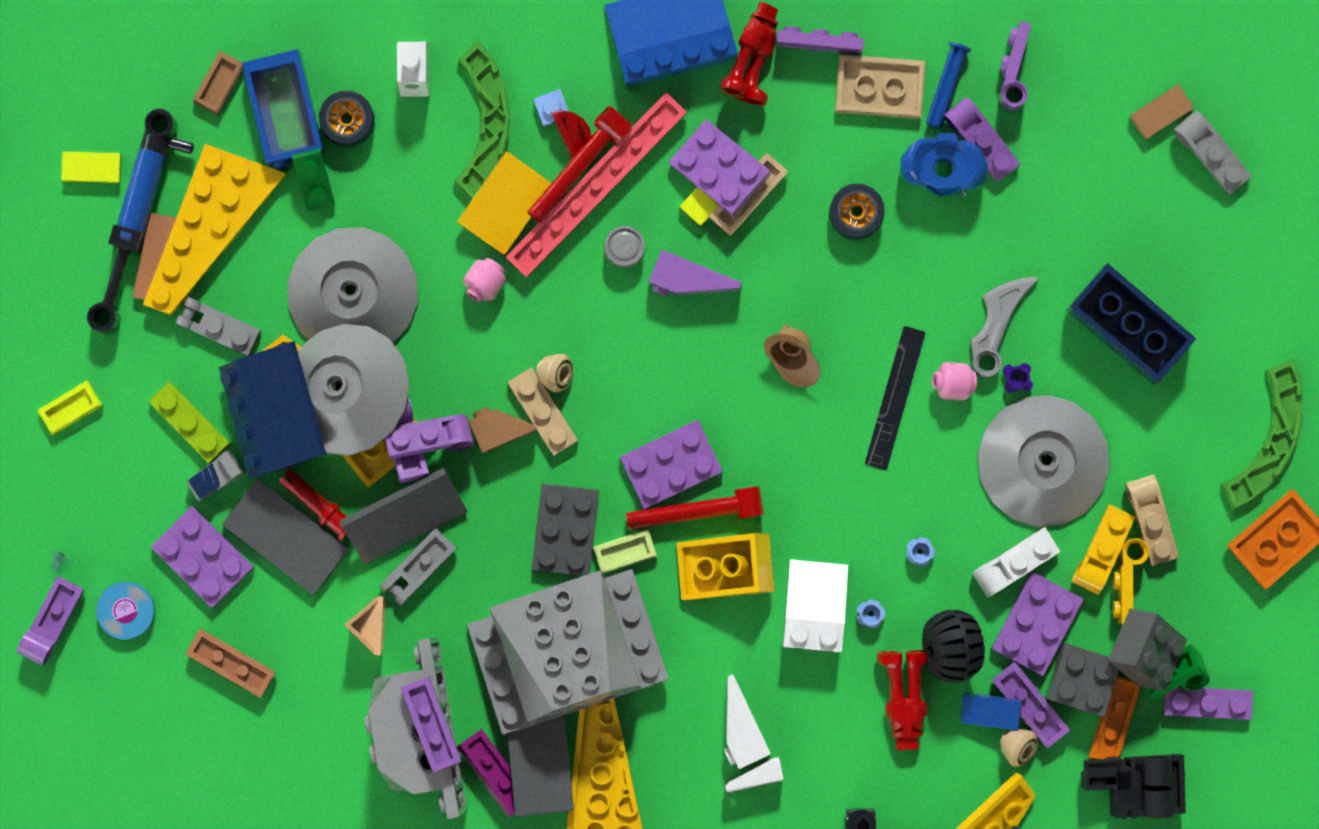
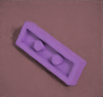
[776,27,864,55]
[992,661,1070,749]
[401,676,462,772]
[1163,687,1253,720]

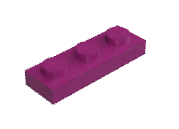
[457,728,515,818]

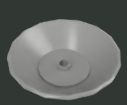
[287,227,418,344]
[298,324,410,456]
[977,395,1110,527]

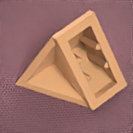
[344,596,386,655]

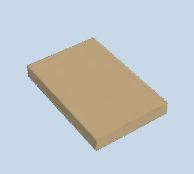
[835,54,926,119]

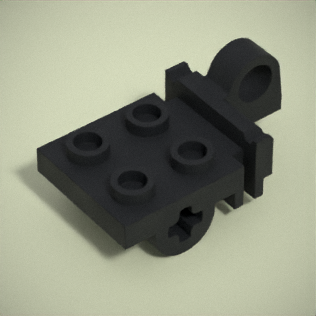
[1081,754,1186,819]

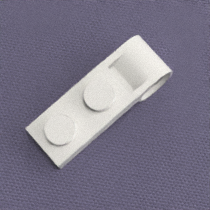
[972,527,1061,598]

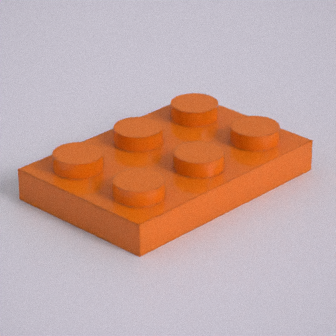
[1226,489,1319,590]

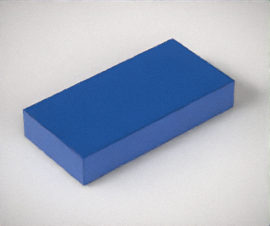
[961,692,1022,731]

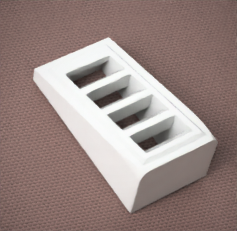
[725,757,784,793]

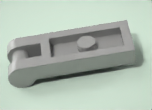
[175,297,261,356]
[379,528,457,606]

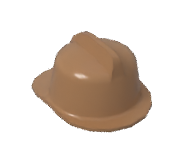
[763,324,820,388]

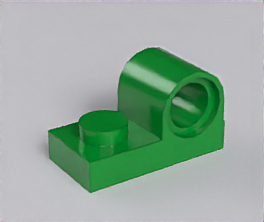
[1148,644,1210,700]

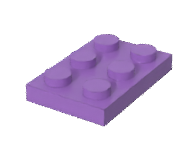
[669,119,772,217]
[620,420,723,509]
[151,506,254,608]
[991,572,1084,676]

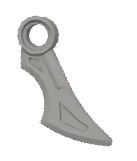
[971,277,1038,378]

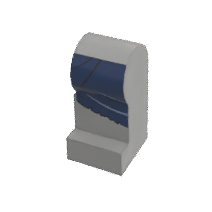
[186,451,245,502]

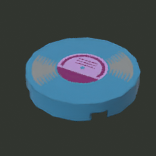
[96,582,156,640]

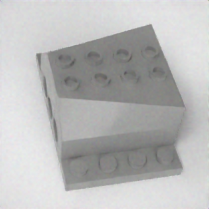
[467,569,669,736]
[365,637,467,819]

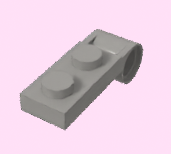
[1173,111,1252,195]

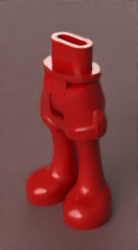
[720,2,779,106]
[876,650,927,750]

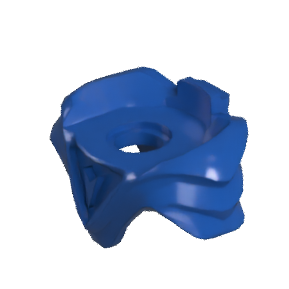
[900,133,988,196]

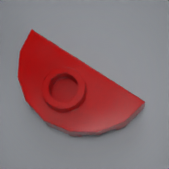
[550,110,591,159]

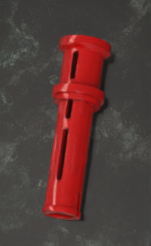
[279,468,347,542]

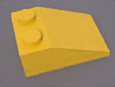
[676,533,775,600]

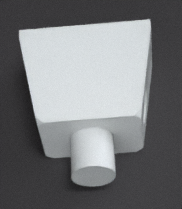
[397,42,430,97]

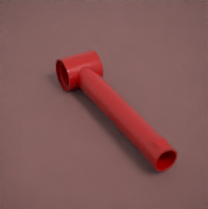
[527,105,632,223]
[626,486,764,530]

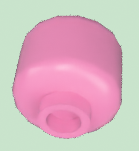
[463,258,506,302]
[932,362,977,401]

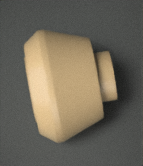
[536,354,573,393]
[1000,729,1038,767]

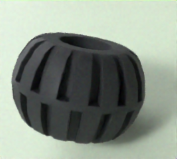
[922,610,985,683]

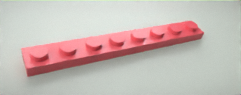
[506,92,687,278]

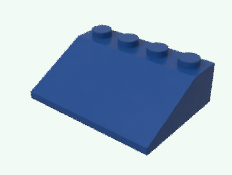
[604,0,738,88]

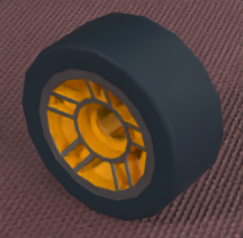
[319,91,375,147]
[829,184,884,240]

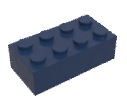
[1066,263,1196,385]

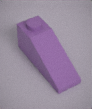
[648,250,742,297]

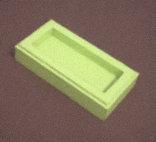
[593,529,657,574]

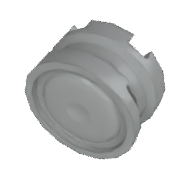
[604,226,645,268]

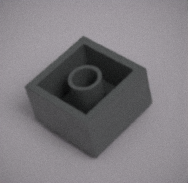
[1108,609,1187,692]
[1044,643,1119,717]

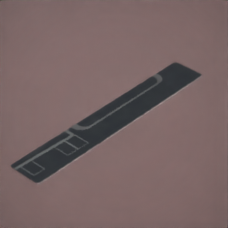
[865,326,925,470]

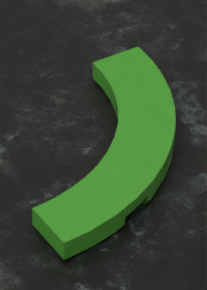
[454,41,510,200]
[1221,359,1303,511]

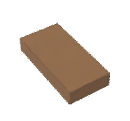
[192,51,244,116]
[1129,84,1194,140]

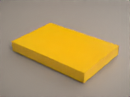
[457,151,551,255]

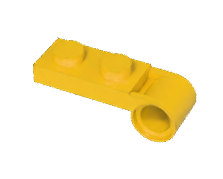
[1072,504,1135,595]
[1112,538,1149,624]

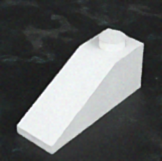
[724,674,771,769]

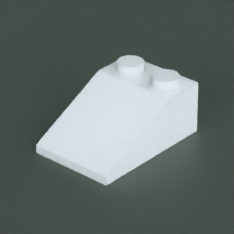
[782,560,848,652]

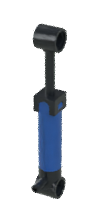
[87,109,194,334]

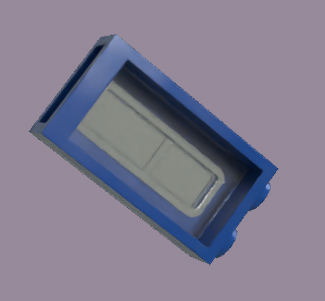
[242,49,325,170]

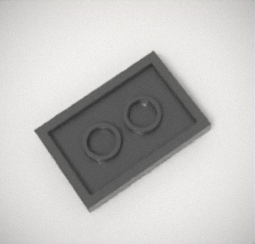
[531,484,599,576]

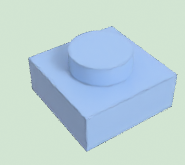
[534,89,569,127]

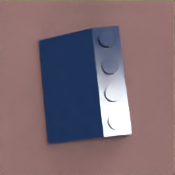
[219,341,326,479]

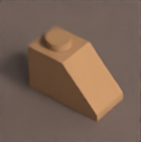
[469,407,537,454]

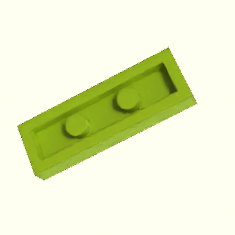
[148,381,231,464]

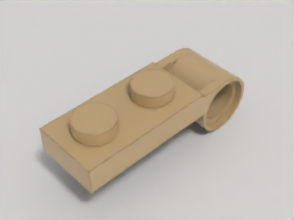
[1125,474,1179,566]

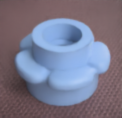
[906,537,935,566]
[857,599,886,628]

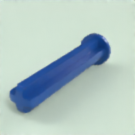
[926,42,971,129]

